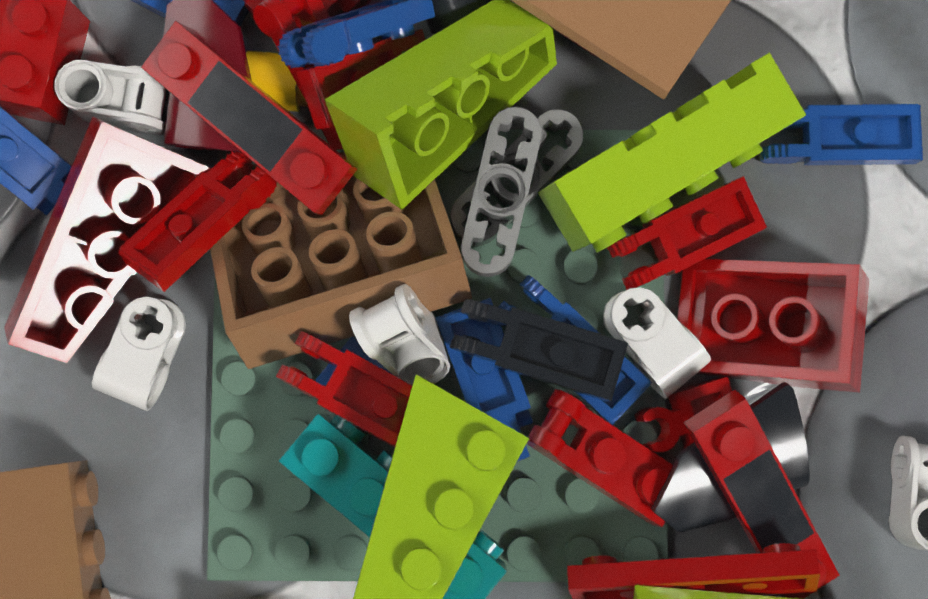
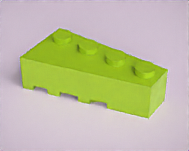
[324,0,557,210]
[538,52,806,253]
[353,374,529,599]

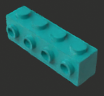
[279,413,507,599]

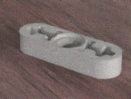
[461,107,542,277]
[451,110,583,246]

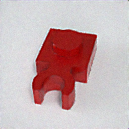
[634,377,732,452]

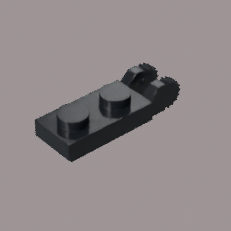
[450,299,628,402]

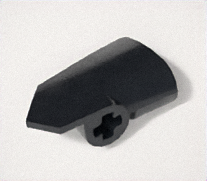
[651,382,810,533]

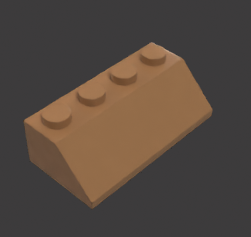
[0,460,111,599]

